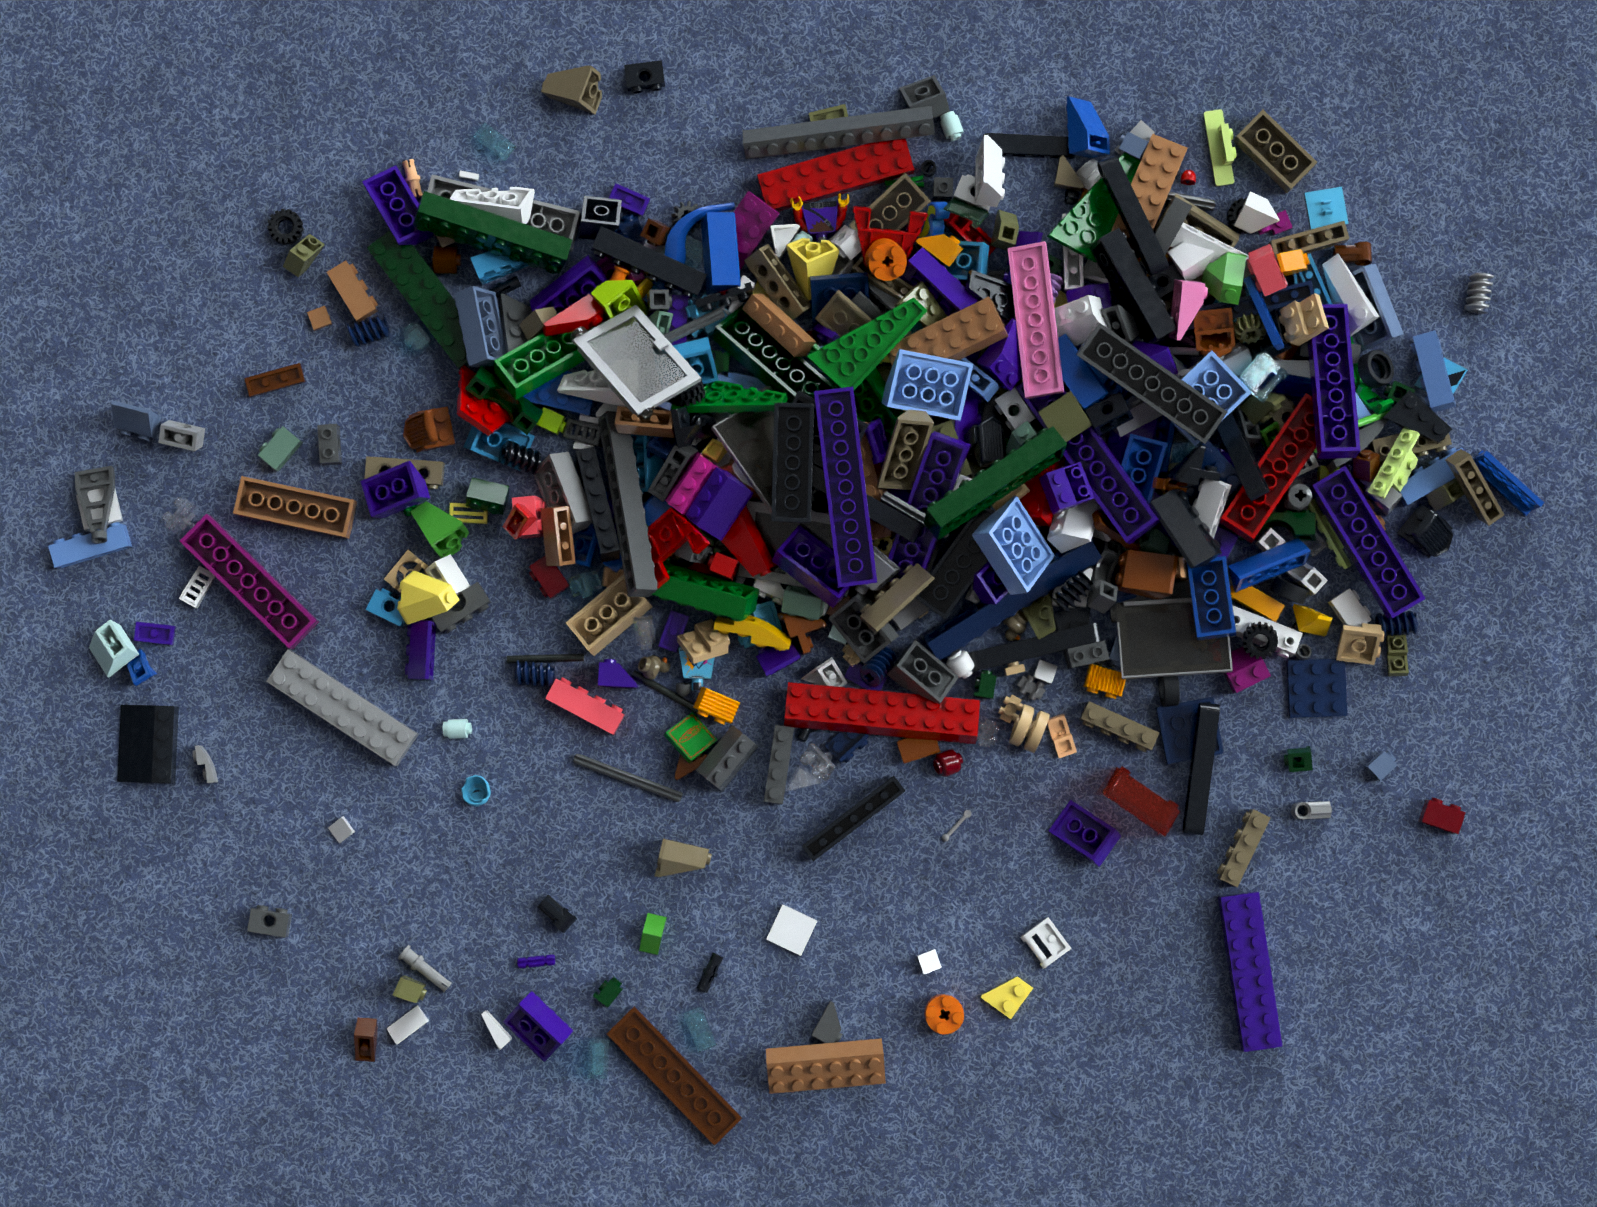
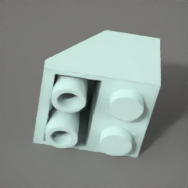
[89,620,139,677]

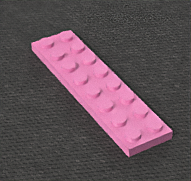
[1008,241,1064,399]

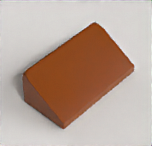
[897,738,940,764]

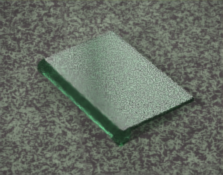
[943,198,989,228]

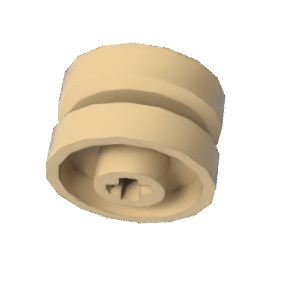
[1009,704,1050,753]

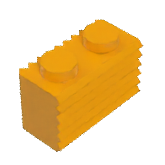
[1083,664,1126,699]
[693,687,740,725]

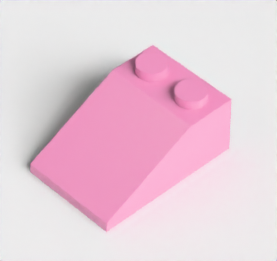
[1169,279,1208,340]

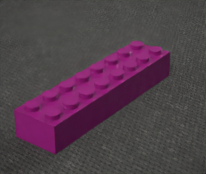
[180,514,319,650]

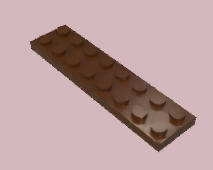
[607,1006,742,1146]

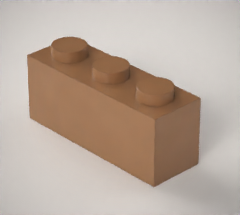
[327,260,378,323]
[615,406,675,438]
[540,506,576,566]

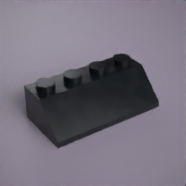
[1149,489,1222,569]

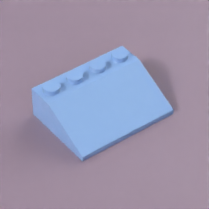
[881,349,973,421]
[1169,350,1252,446]
[972,496,1055,595]

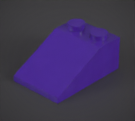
[977,318,1023,391]
[1048,800,1121,867]

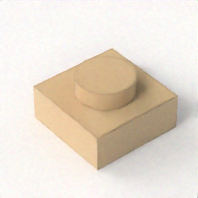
[1004,661,1025,676]

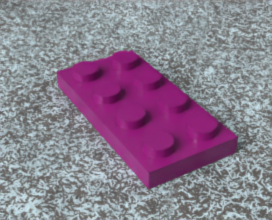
[733,191,780,271]

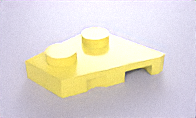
[981,976,1033,1019]

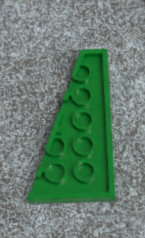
[1047,152,1141,263]
[806,298,928,390]
[672,381,788,414]

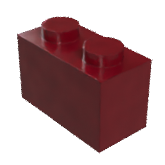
[529,555,571,599]
[1418,797,1466,834]

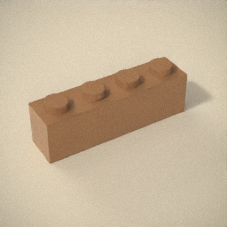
[742,294,816,357]

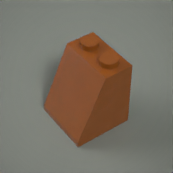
[1115,550,1178,600]

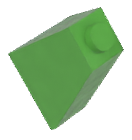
[1201,252,1247,305]
[411,501,469,558]

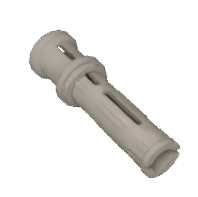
[398,945,452,992]

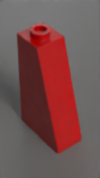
[721,505,776,577]

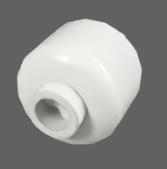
[946,649,974,679]

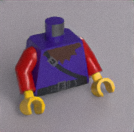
[790,193,849,243]

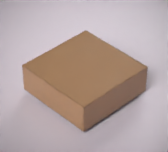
[307,306,332,331]

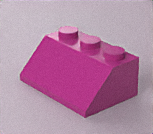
[665,452,721,515]

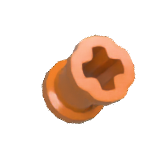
[608,265,630,281]

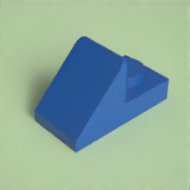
[126,649,157,686]

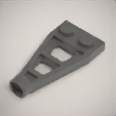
[75,466,115,544]

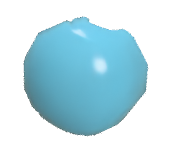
[461,775,491,807]

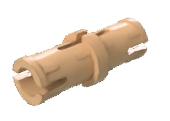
[402,159,423,198]

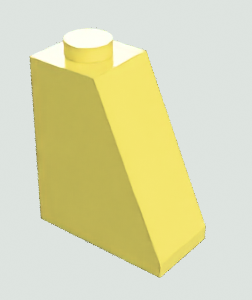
[786,238,839,300]
[397,571,459,624]

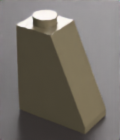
[541,65,602,115]
[655,838,712,877]

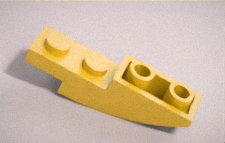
[714,615,792,651]

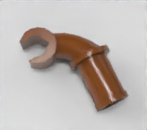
[1152,477,1187,493]

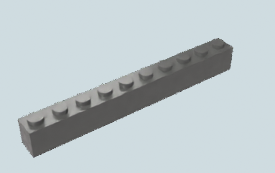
[743,106,935,159]
[598,411,658,597]

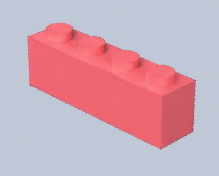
[545,677,625,735]

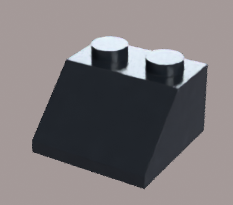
[579,196,622,240]

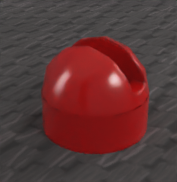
[1180,170,1196,185]

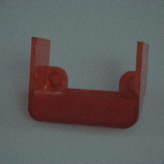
[1096,766,1180,837]

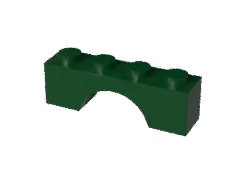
[465,366,543,435]
[1237,510,1316,541]

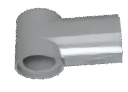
[1291,801,1332,820]

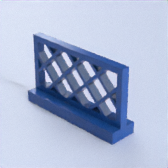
[1473,450,1544,516]

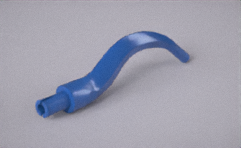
[642,202,735,303]

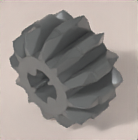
[671,201,703,233]

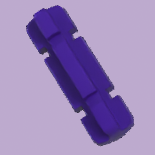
[517,954,556,968]

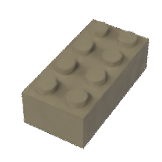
[1233,110,1318,194]
[849,173,931,231]

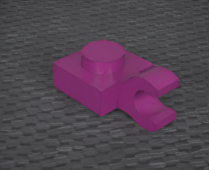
[1258,210,1293,236]

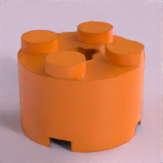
[865,238,907,281]
[924,994,964,1034]

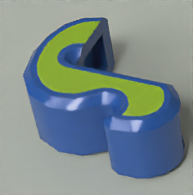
[917,201,950,239]

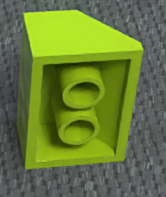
[591,280,648,336]

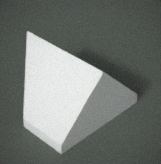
[1234,191,1280,234]
[771,224,800,260]
[1167,241,1215,281]
[801,657,848,687]

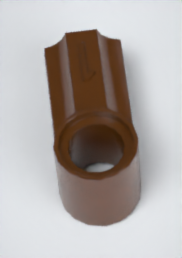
[1333,242,1372,266]

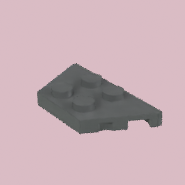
[499,293,532,353]

